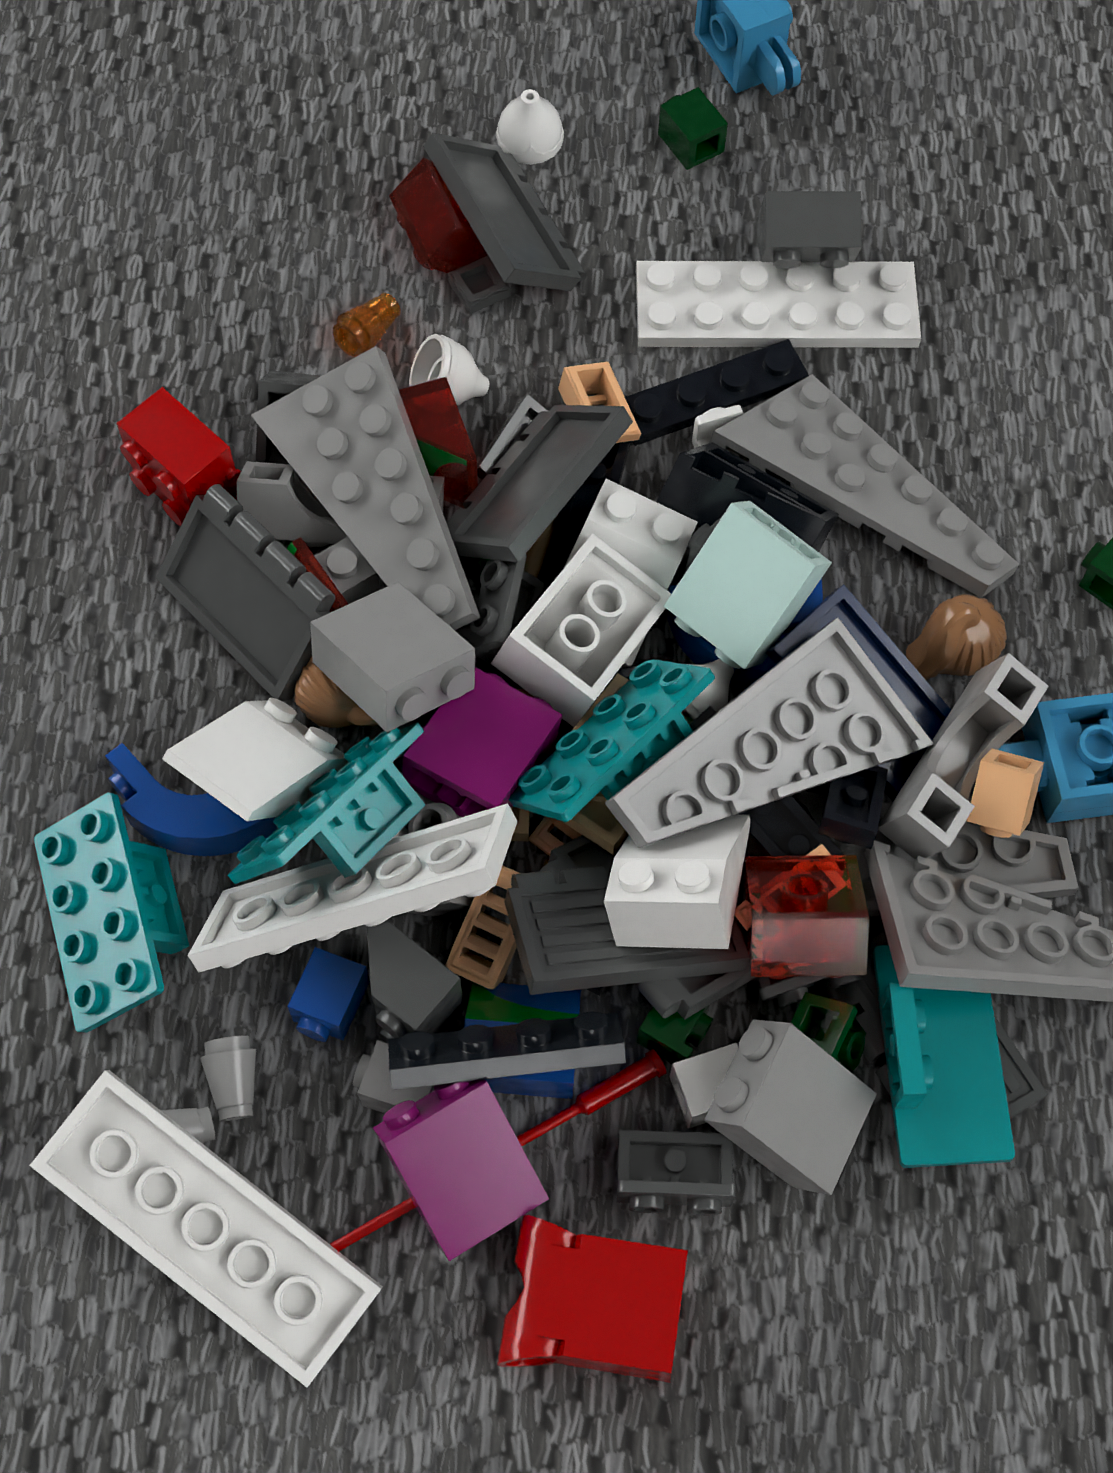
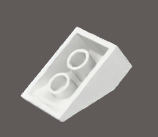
[563,479,698,668]
[491,533,671,727]
[162,698,347,822]
[604,815,751,949]

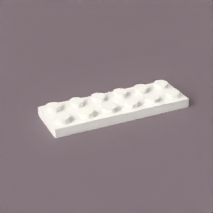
[636,261,921,348]
[188,803,518,972]
[29,1070,383,1387]

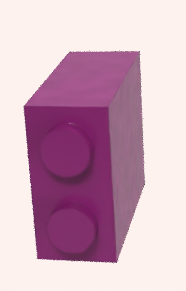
[402,667,562,817]
[373,1079,549,1261]

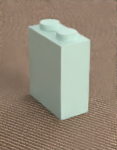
[664,501,832,670]

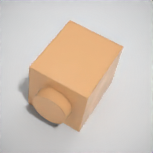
[967,748,1044,838]

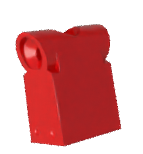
[497,1215,688,1383]

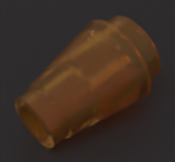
[333,293,401,357]

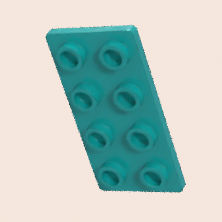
[509,659,715,822]
[227,722,426,884]
[34,792,189,1033]
[873,945,1015,1168]

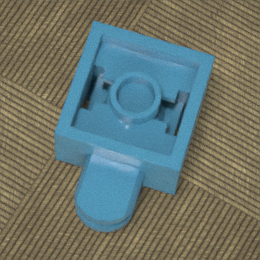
[694,0,801,96]
[998,693,1113,823]

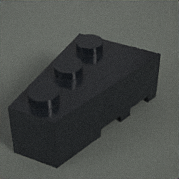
[656,442,839,552]

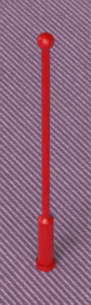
[330,1049,667,1252]

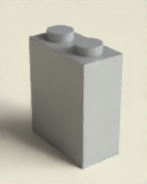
[310,582,475,732]
[704,1019,877,1195]

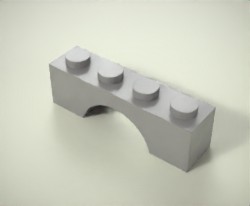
[236,461,444,547]
[878,653,1049,860]

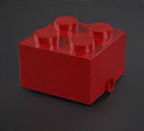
[116,387,241,526]

